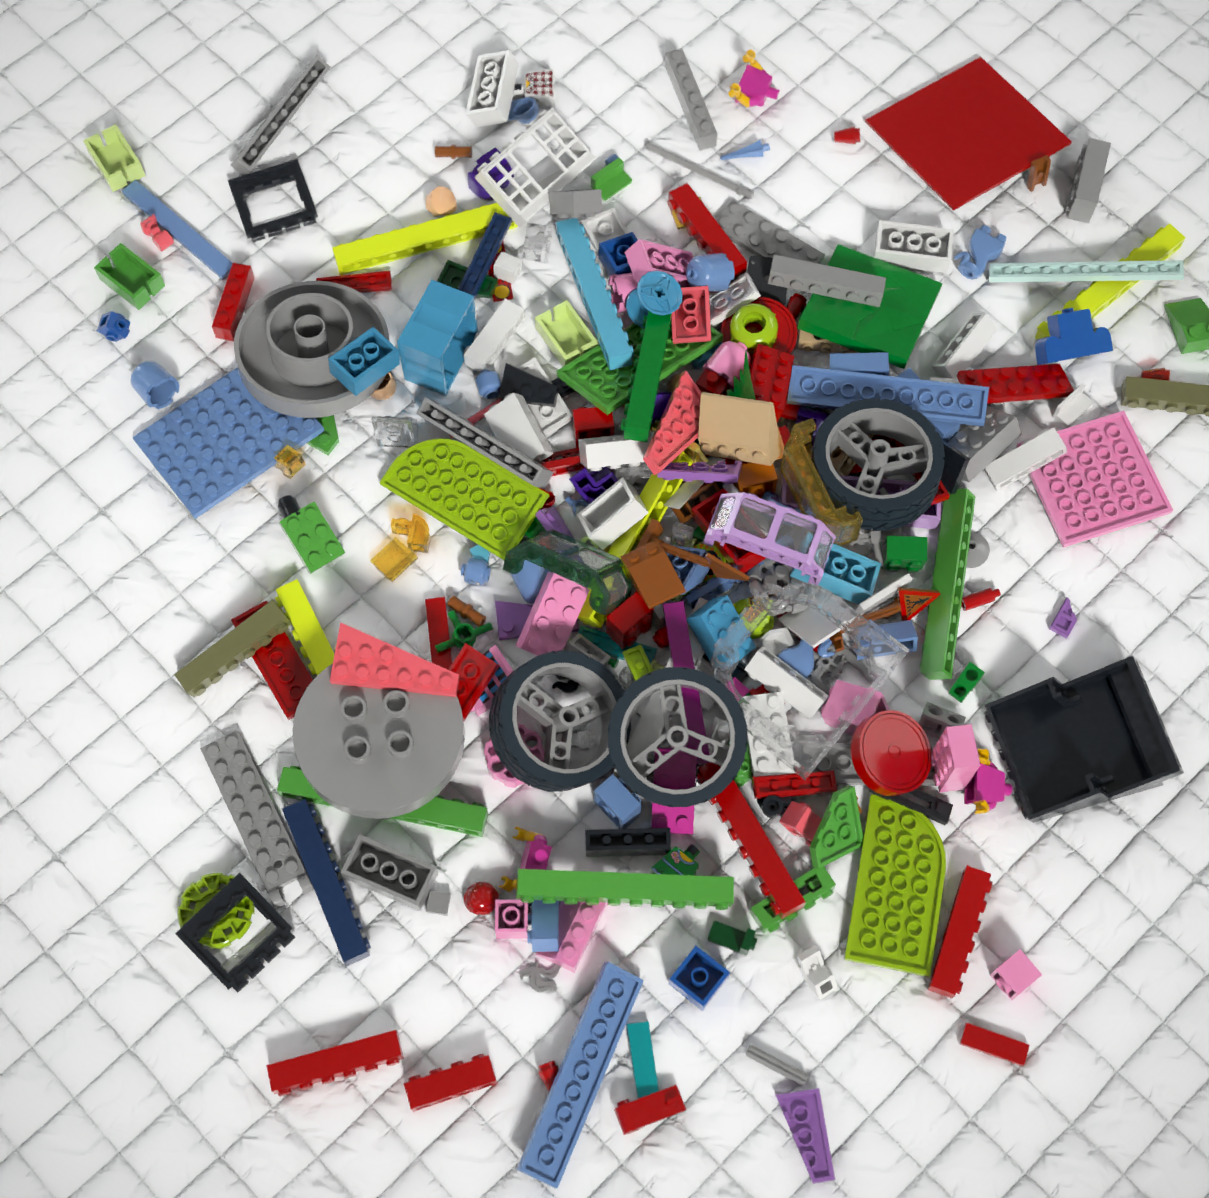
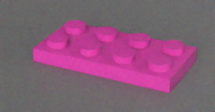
[651,748,697,834]

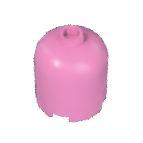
[608,273,637,313]
[702,341,751,390]

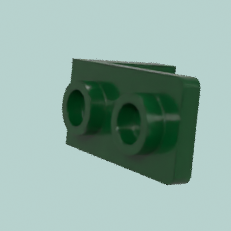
[707,921,758,956]

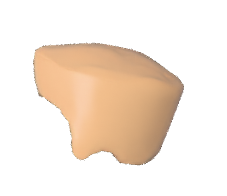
[425,186,457,217]
[371,372,397,400]

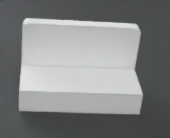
[1052,383,1094,428]

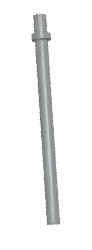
[645,142,754,199]

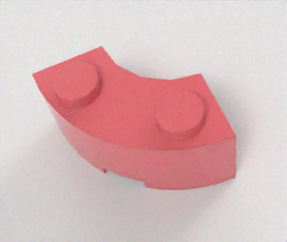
[779,801,822,846]

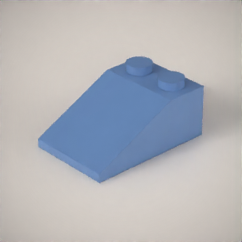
[665,545,710,595]

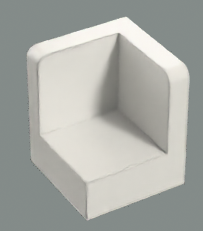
[494,252,522,284]
[758,627,796,656]

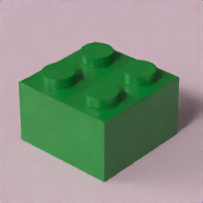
[881,536,927,573]

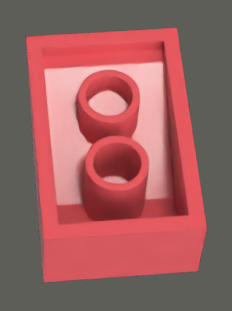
[671,286,711,344]

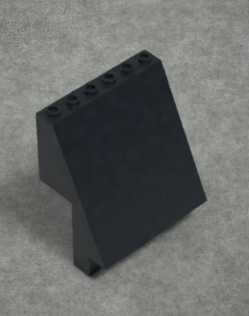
[984,655,1184,823]

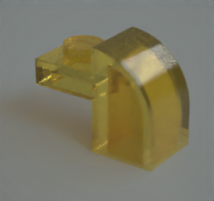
[274,445,306,479]
[390,514,431,553]

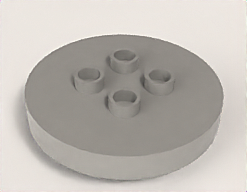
[234,281,390,418]
[293,664,465,819]

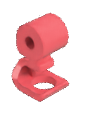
[140,214,174,252]

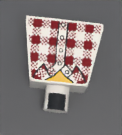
[514,69,554,108]

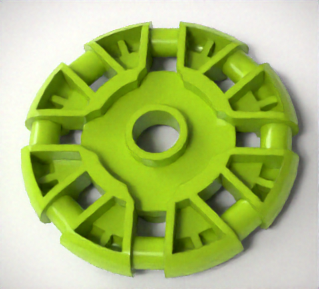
[177,873,255,949]

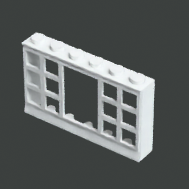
[475,108,597,228]

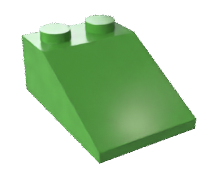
[1164,298,1209,354]

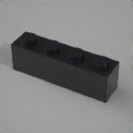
[585,828,671,857]

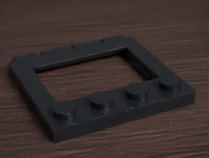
[227,159,318,242]
[175,872,296,993]

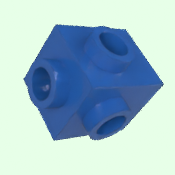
[96,311,131,342]

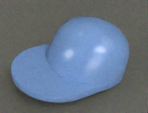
[508,97,539,124]

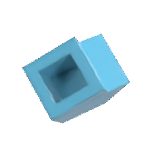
[469,545,490,565]

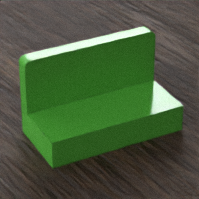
[591,157,632,201]

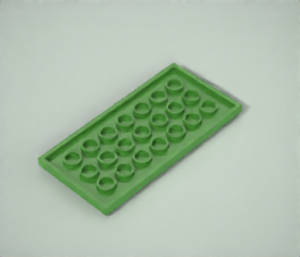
[557,318,723,415]

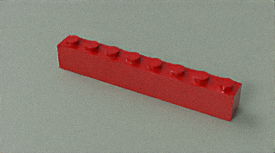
[696,762,806,919]

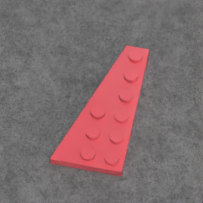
[643,370,702,475]
[330,622,459,697]

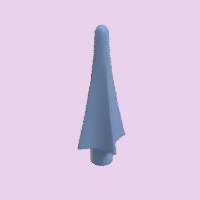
[720,140,770,160]

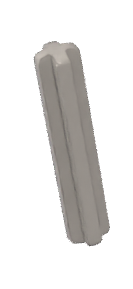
[746,1045,808,1085]

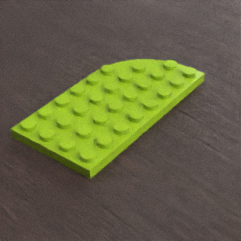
[379,439,550,562]
[844,794,946,977]

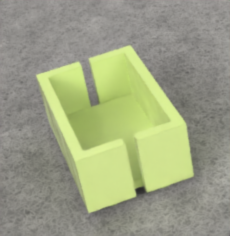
[83,124,145,192]
[535,300,598,367]

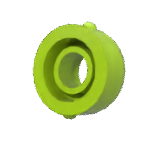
[730,304,778,355]

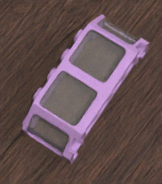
[703,492,836,586]

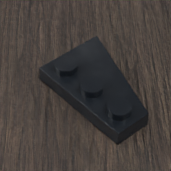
[498,363,559,407]

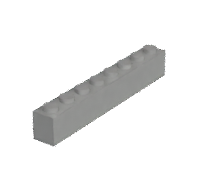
[230,55,331,175]
[416,397,554,489]

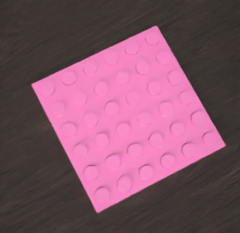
[1016,411,1173,548]

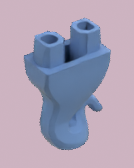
[954,225,1007,280]
[777,638,834,679]

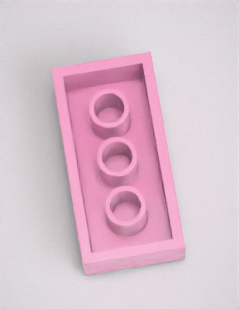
[625,239,694,288]
[516,572,590,656]
[931,724,980,793]

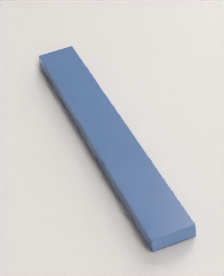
[122,179,233,280]

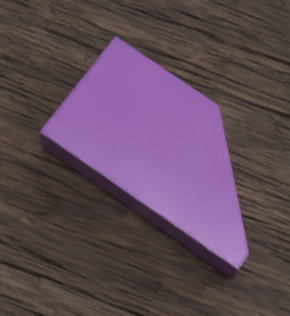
[1049,597,1077,639]

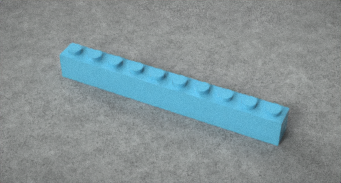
[556,218,634,370]

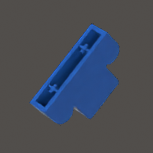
[1035,308,1113,365]

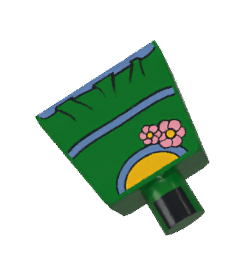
[650,844,700,875]

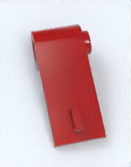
[614,1085,686,1135]

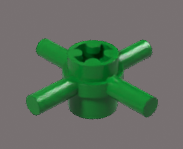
[435,610,493,653]

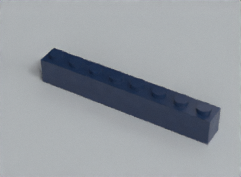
[282,799,371,966]

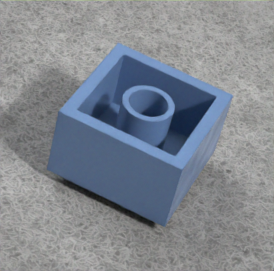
[594,774,641,829]

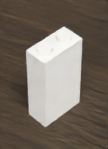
[484,392,553,463]

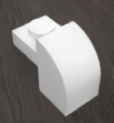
[797,945,838,1000]

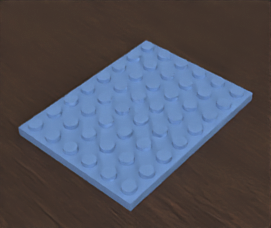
[132,368,324,519]

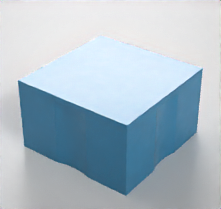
[397,280,478,396]

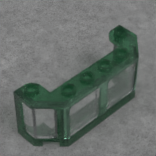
[502,529,633,615]

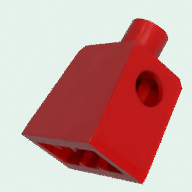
[695,369,730,396]

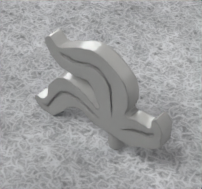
[520,961,562,993]

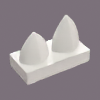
[707,716,730,755]

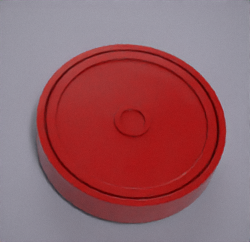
[721,297,797,358]
[851,710,932,796]

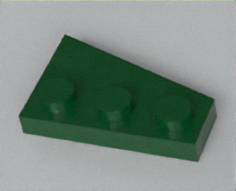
[437,260,499,298]

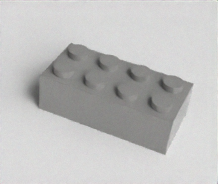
[1066,138,1111,224]
[947,406,1022,482]
[340,834,438,911]

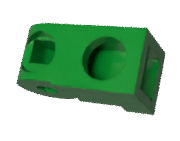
[948,662,985,703]

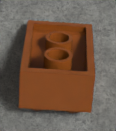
[621,540,686,609]

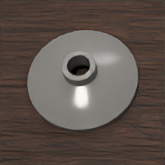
[966,531,990,568]

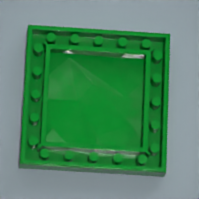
[797,244,943,370]

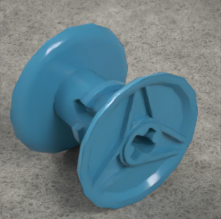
[626,271,683,329]

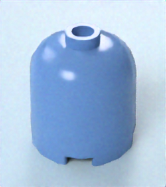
[686,253,735,291]
[130,361,180,409]
[509,554,553,604]

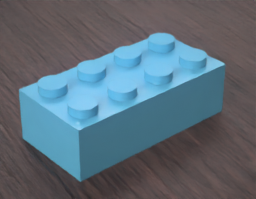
[790,533,881,605]

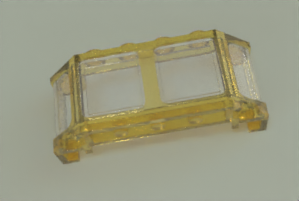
[780,418,863,546]

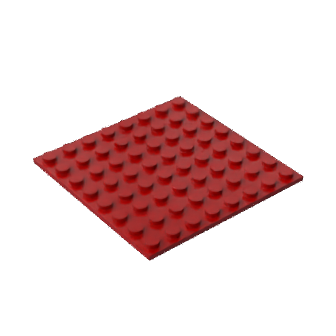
[865,56,1072,211]

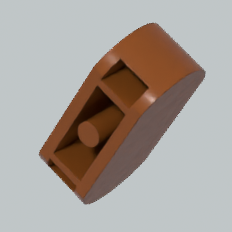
[671,481,723,525]

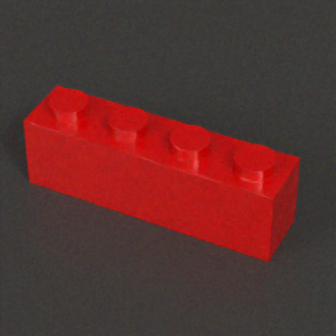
[211,262,255,341]
[403,1054,498,1112]

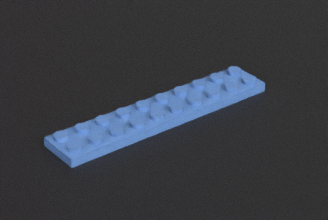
[787,365,989,426]
[516,961,644,1189]

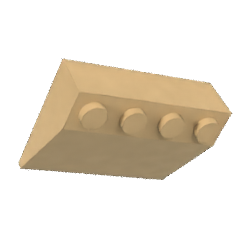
[698,392,782,466]

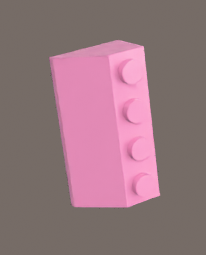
[536,901,608,973]

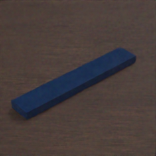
[458,212,512,301]

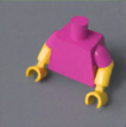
[728,49,780,108]
[964,749,1013,814]
[499,827,552,892]

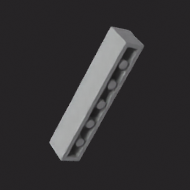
[665,48,718,151]
[768,255,886,307]

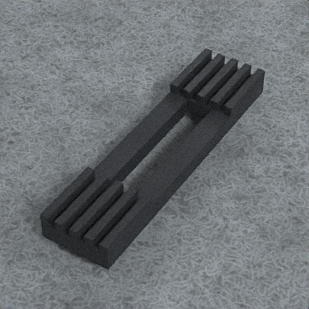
[869,789,953,825]

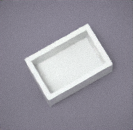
[577,477,649,550]

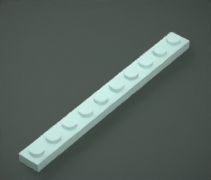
[989,260,1184,282]

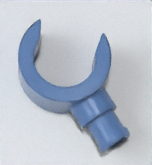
[565,496,589,517]

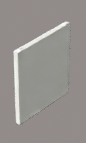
[779,591,856,648]

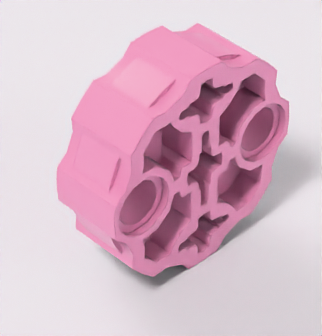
[484,724,544,788]

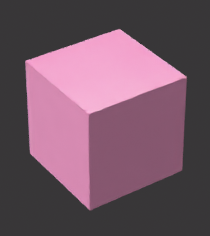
[495,900,529,939]
[990,949,1042,1001]

